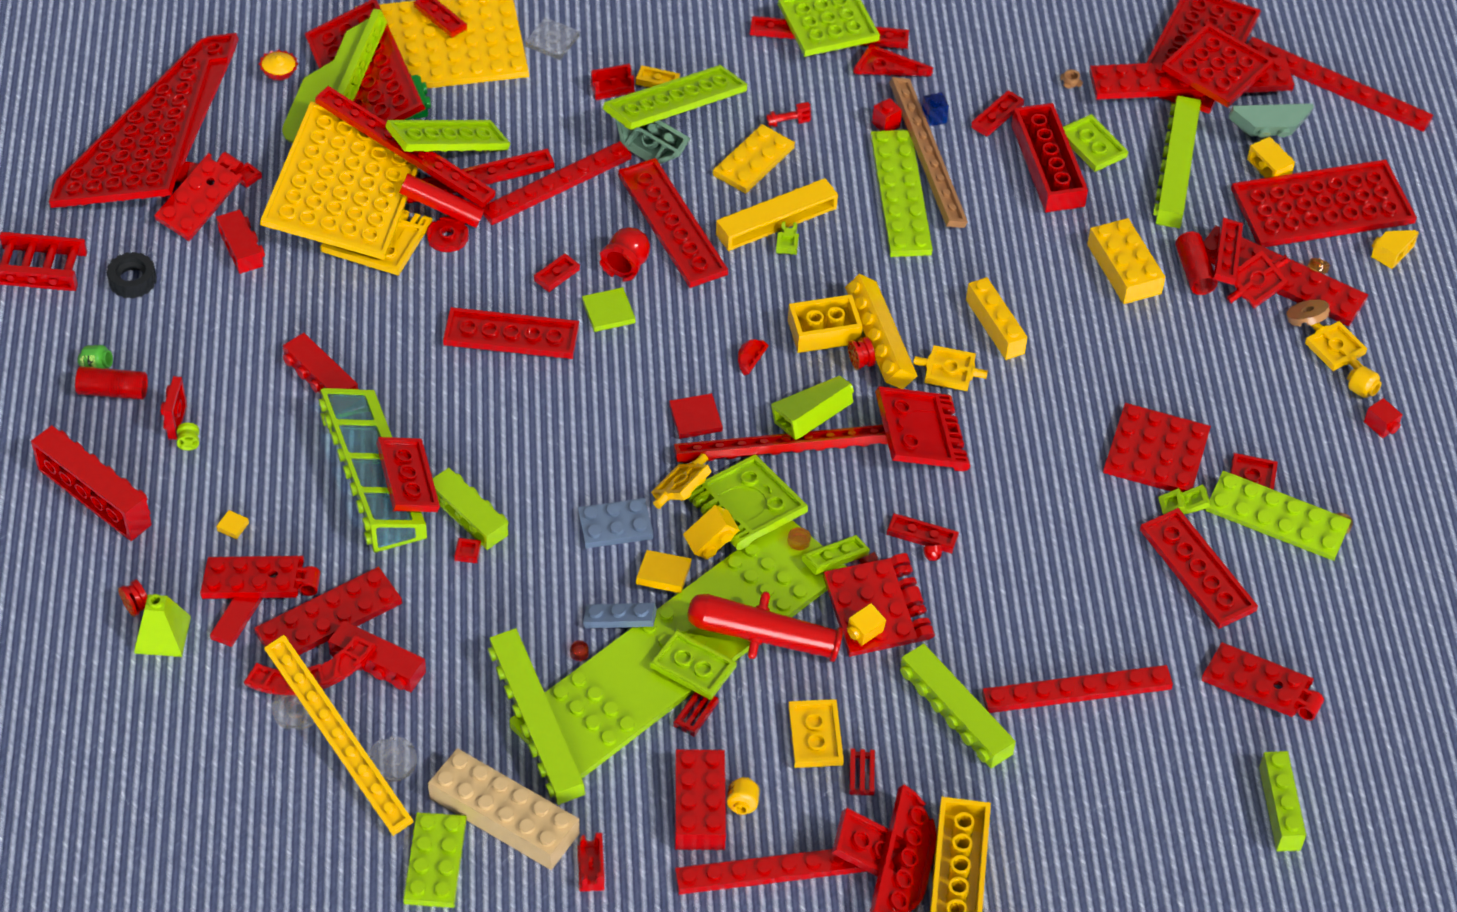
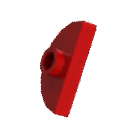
[738,339,769,376]

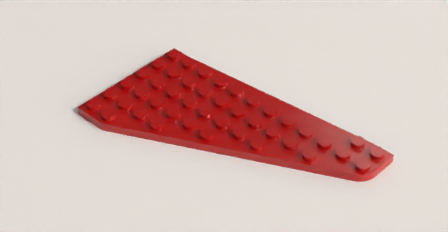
[48,33,239,208]

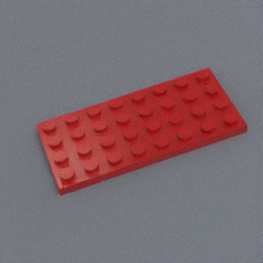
[304,0,426,122]
[1146,0,1261,114]
[1231,159,1417,247]

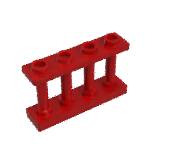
[0,232,88,291]

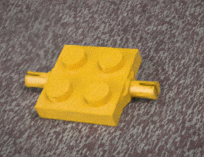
[1305,321,1368,371]
[913,345,988,391]
[651,453,712,509]

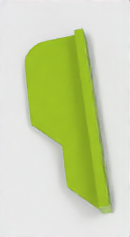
[282,9,388,144]

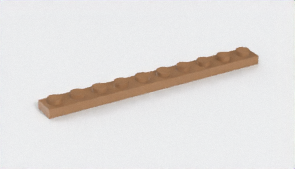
[889,77,968,228]

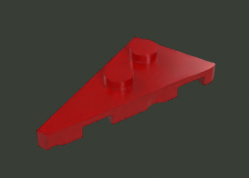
[854,44,934,76]

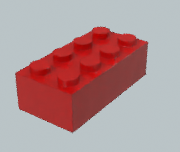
[675,749,726,850]

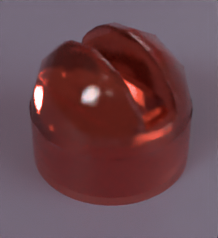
[859,551,879,564]
[570,640,589,661]

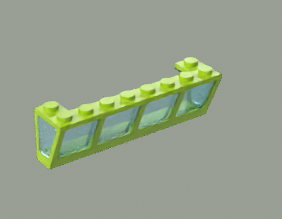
[318,388,427,553]

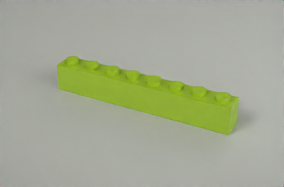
[1153,96,1201,228]
[487,628,585,805]

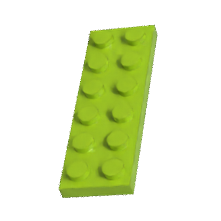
[385,120,511,152]
[1206,470,1351,561]

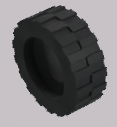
[107,252,157,299]

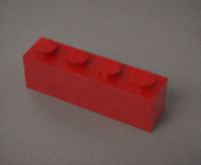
[283,333,359,411]
[328,621,426,693]

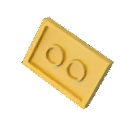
[788,699,844,768]

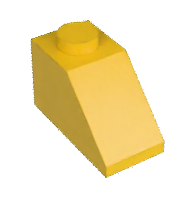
[1371,230,1419,269]

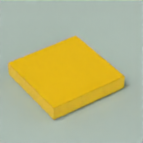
[636,550,692,593]

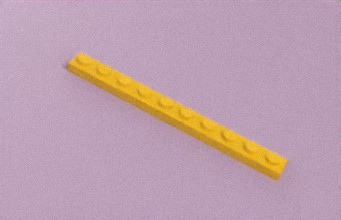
[264,635,414,836]

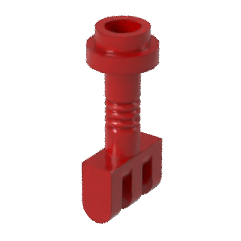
[766,102,811,128]

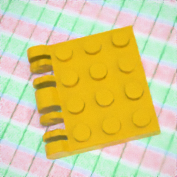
[321,209,433,276]

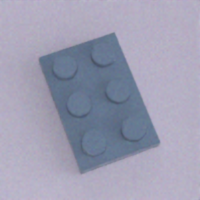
[578,498,653,549]

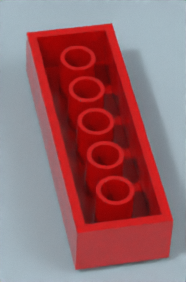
[1011,103,1088,212]
[31,425,152,541]

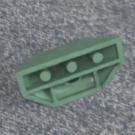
[1229,103,1314,138]
[615,119,691,164]

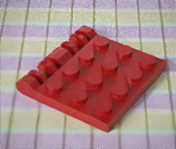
[875,386,971,472]
[823,553,935,657]

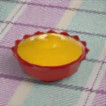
[258,49,299,81]

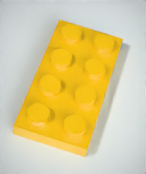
[713,124,795,194]

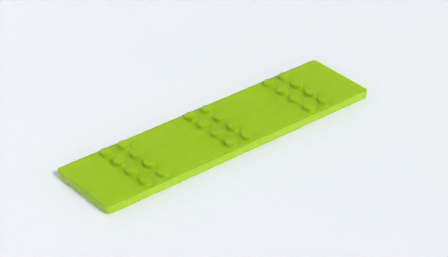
[509,520,847,779]

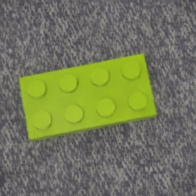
[404,812,467,908]

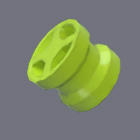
[176,422,199,451]

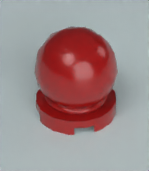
[599,227,650,281]

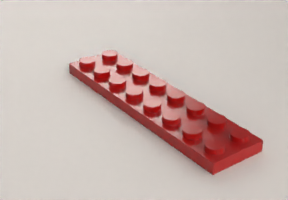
[618,158,728,288]
[1204,225,1368,326]

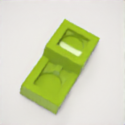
[1158,484,1211,514]

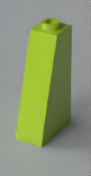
[771,375,854,440]

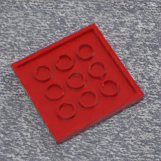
[1161,23,1274,108]
[1103,403,1211,492]

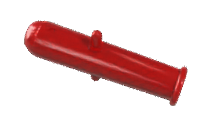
[687,591,843,662]

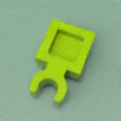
[776,221,799,255]

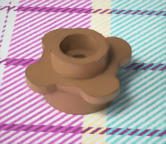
[1060,69,1083,89]

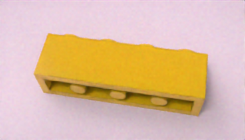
[966,277,1027,360]

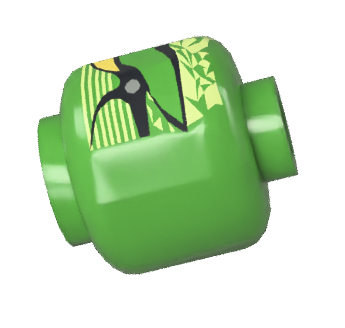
[78,345,113,369]

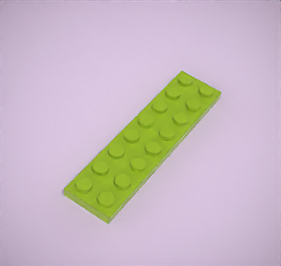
[603,65,748,130]
[870,130,933,257]

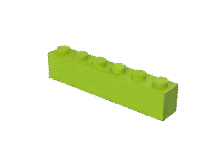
[900,644,1016,769]

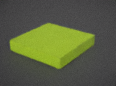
[582,287,636,332]

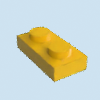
[636,65,680,87]

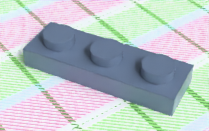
[583,603,657,628]

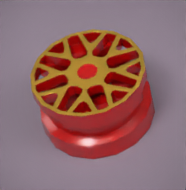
[848,336,876,370]
[118,579,148,617]

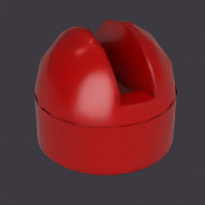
[923,545,942,561]

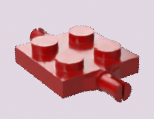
[1226,250,1290,309]

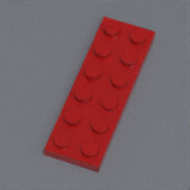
[443,307,579,359]
[1140,508,1258,629]
[254,566,402,655]

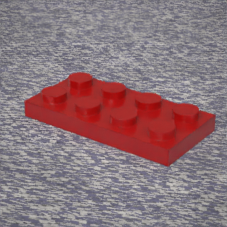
[376,437,440,512]

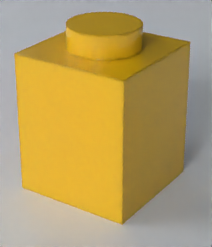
[847,603,886,646]

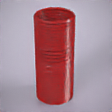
[1175,231,1218,295]
[75,366,148,400]

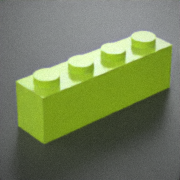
[433,468,509,550]
[1259,751,1306,852]

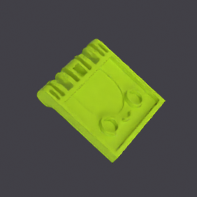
[688,454,808,550]

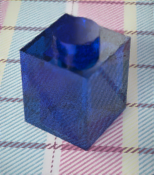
[922,92,949,127]

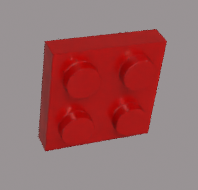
[160,376,187,440]

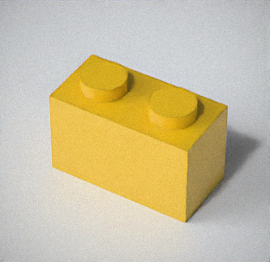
[1247,137,1295,178]
[683,505,740,560]

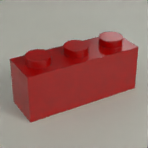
[216,209,265,274]

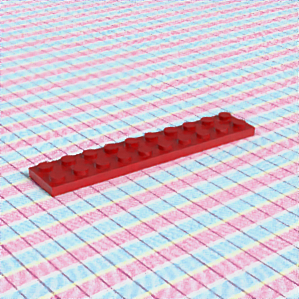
[1089,57,1294,100]

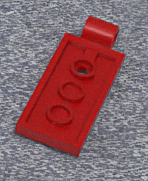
[154,152,243,241]
[200,556,321,599]
[1202,642,1324,721]

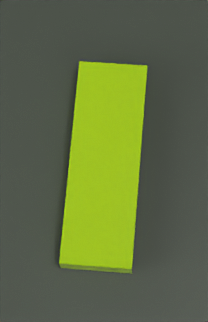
[802,535,870,575]

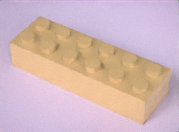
[428,748,579,870]

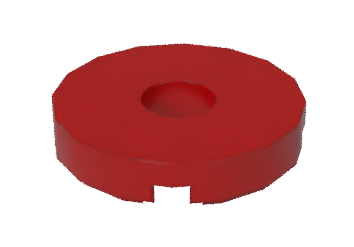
[427,217,469,252]

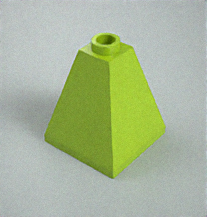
[134,594,191,657]

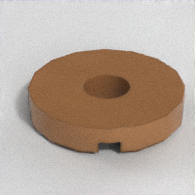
[1286,300,1330,326]

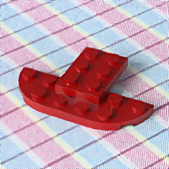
[832,784,936,912]

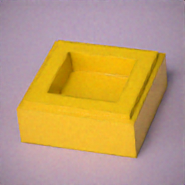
[216,510,249,539]

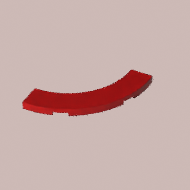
[244,634,377,695]

